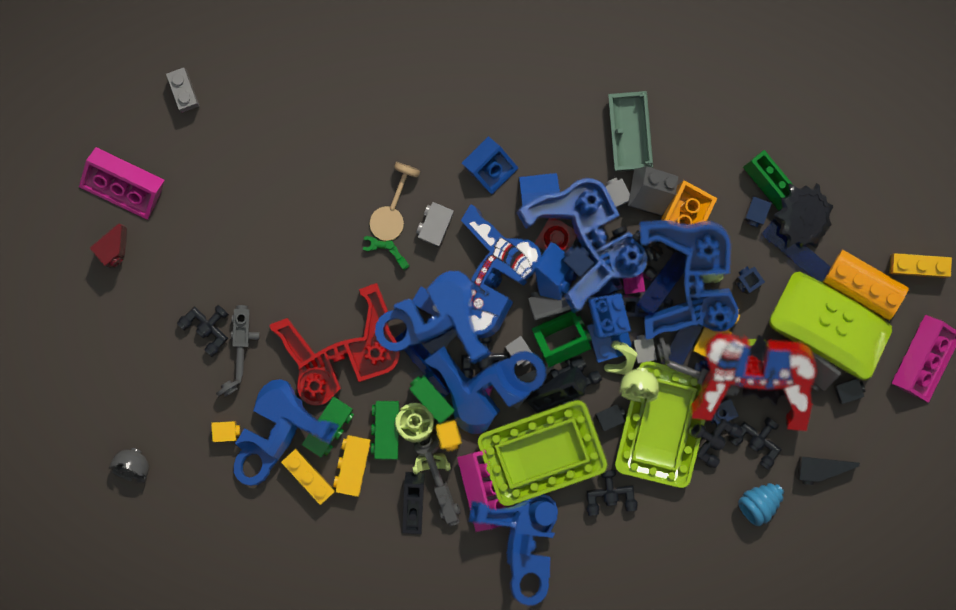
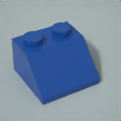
[462,136,518,195]
[519,173,560,207]
[534,242,577,300]
[586,323,633,363]

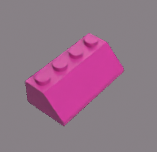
[79,147,165,220]
[892,315,956,403]
[457,450,514,532]

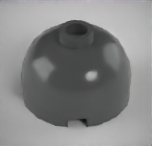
[109,448,149,483]

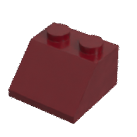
[90,223,127,268]

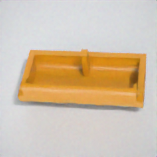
[823,249,909,320]

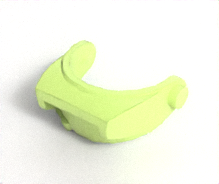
[604,341,637,375]
[413,453,451,474]

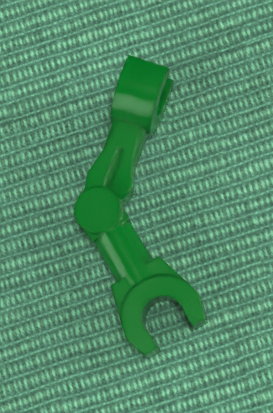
[363,236,409,270]

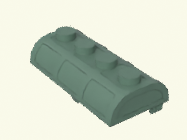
[608,91,653,171]

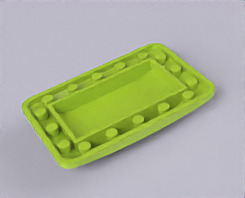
[769,272,892,380]
[615,361,705,488]
[478,400,607,506]

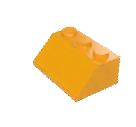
[660,180,717,224]

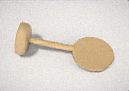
[370,162,421,241]

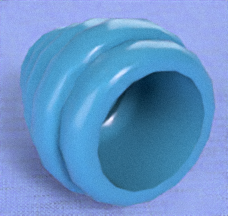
[738,483,784,526]

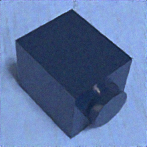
[744,196,771,228]

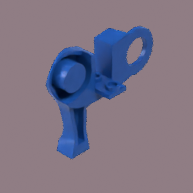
[375,271,493,364]
[424,346,546,434]
[234,379,339,486]
[469,494,558,606]

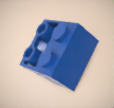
[589,294,631,339]

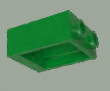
[532,311,592,367]
[410,376,455,424]

